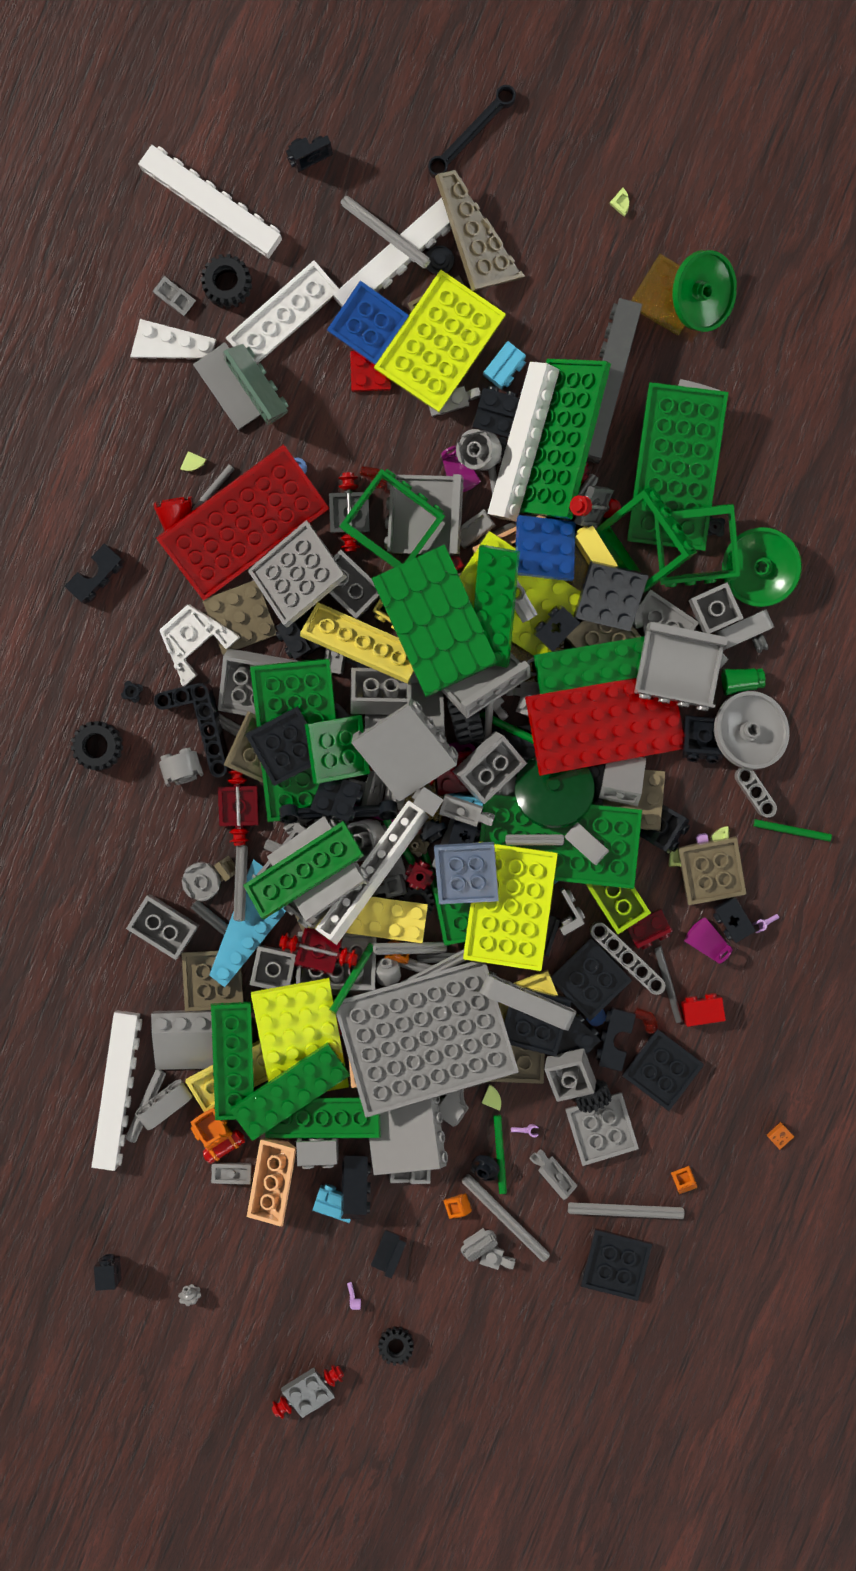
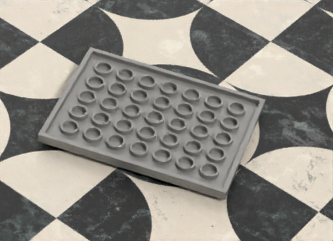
[336,961,519,1118]

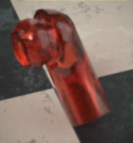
[360,466,386,488]
[635,1008,658,1034]

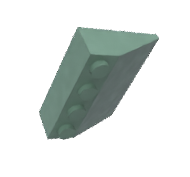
[223,344,289,426]

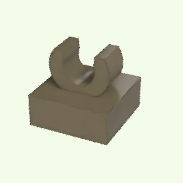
[214,855,236,881]

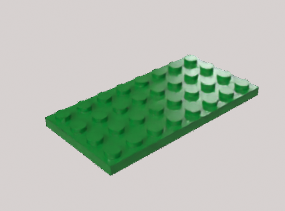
[520,359,611,519]
[627,382,729,551]
[250,658,342,822]
[480,795,642,889]

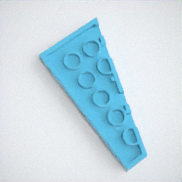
[209,859,286,988]

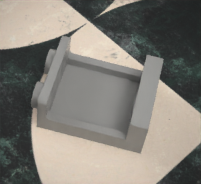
[599,757,646,806]

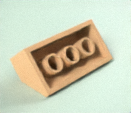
[247,1138,297,1226]

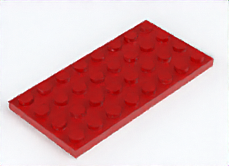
[156,444,330,601]
[525,678,684,776]

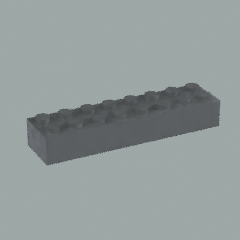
[587,298,642,464]

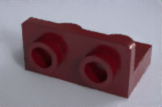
[627,909,672,950]

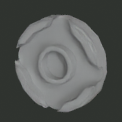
[182,862,221,901]

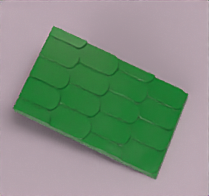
[371,544,498,697]

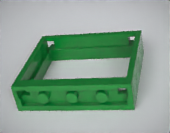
[339,469,445,568]
[595,487,697,593]
[654,504,740,587]

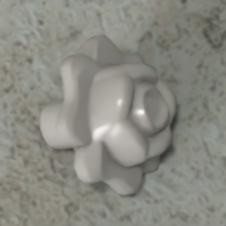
[178,1284,201,1306]

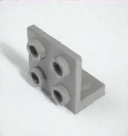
[558,888,585,935]

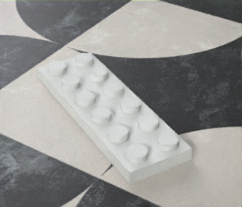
[226,261,339,364]

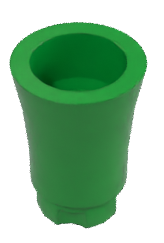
[721,668,766,696]

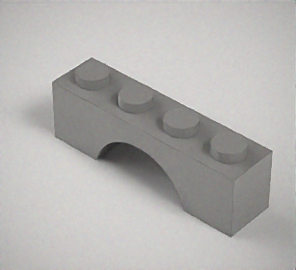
[438,1089,469,1127]

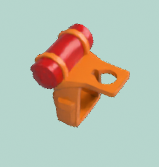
[190,1107,245,1164]

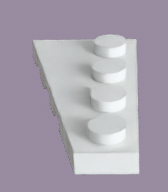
[130,319,217,359]

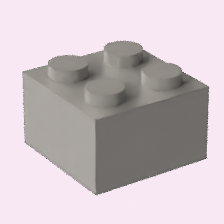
[689,583,743,634]
[250,944,297,989]
[544,1048,596,1102]
[296,1138,339,1169]

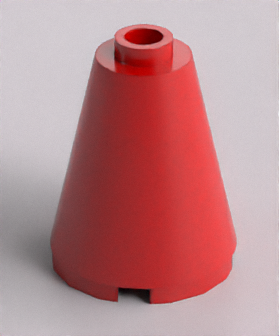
[153,496,193,532]

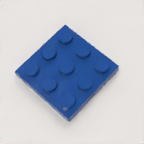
[326,280,409,365]
[516,515,576,581]

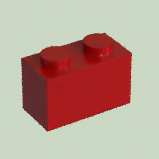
[681,993,726,1027]

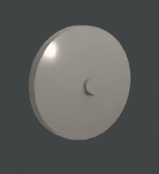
[714,691,789,770]

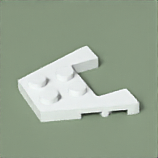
[159,604,241,687]

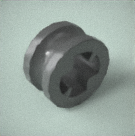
[752,634,768,653]

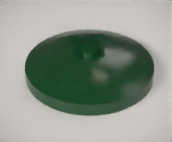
[515,756,594,828]

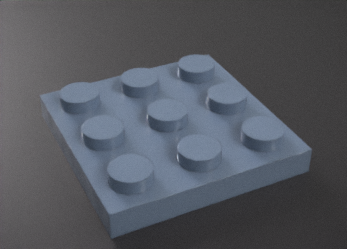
[434,842,499,904]

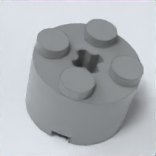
[456,429,502,470]
[159,748,203,787]
[347,819,385,861]

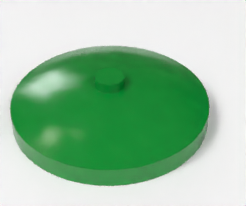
[673,250,737,332]
[722,527,802,607]

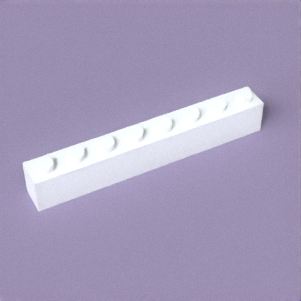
[138,145,282,259]
[333,198,451,307]
[487,362,560,522]
[315,800,429,945]
[91,1010,142,1171]

